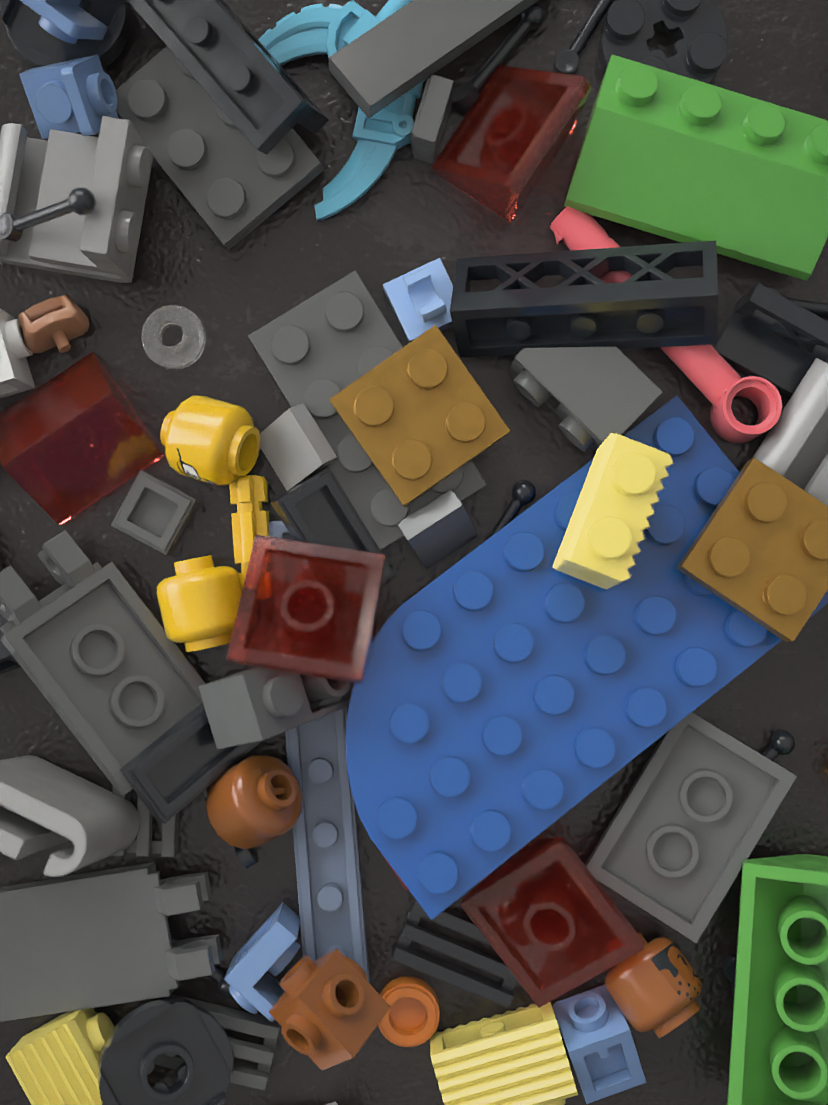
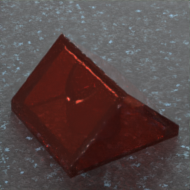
[431,65,591,223]
[0,352,164,525]
[227,534,385,684]
[460,837,645,1008]

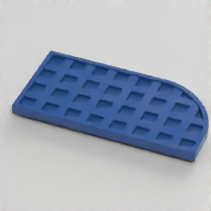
[345,395,828,920]

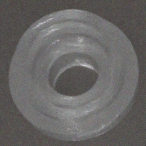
[141,305,206,369]

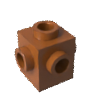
[268,948,391,1070]

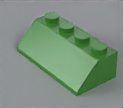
[564,54,828,281]
[727,854,828,1105]

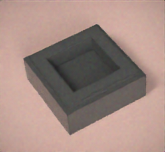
[411,74,454,165]
[111,470,200,556]
[398,489,478,569]

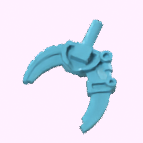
[259,0,428,221]

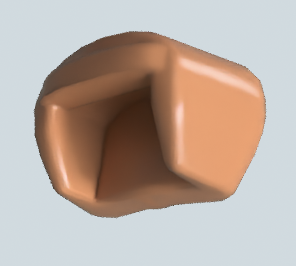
[18,294,89,353]

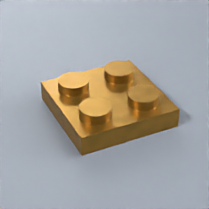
[329,325,510,507]
[676,457,828,642]

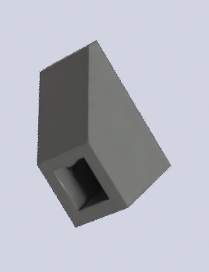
[510,347,663,451]
[198,640,355,749]

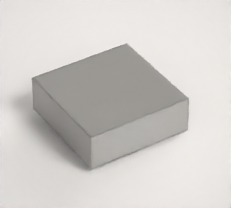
[260,403,337,491]

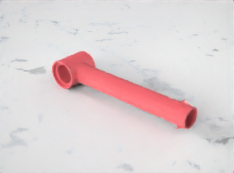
[550,206,782,444]

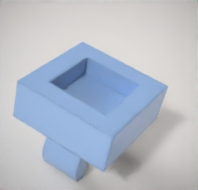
[383,258,453,343]

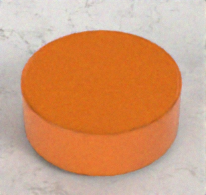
[378,976,440,1047]

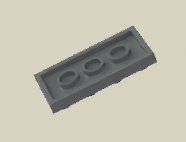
[248,270,487,551]

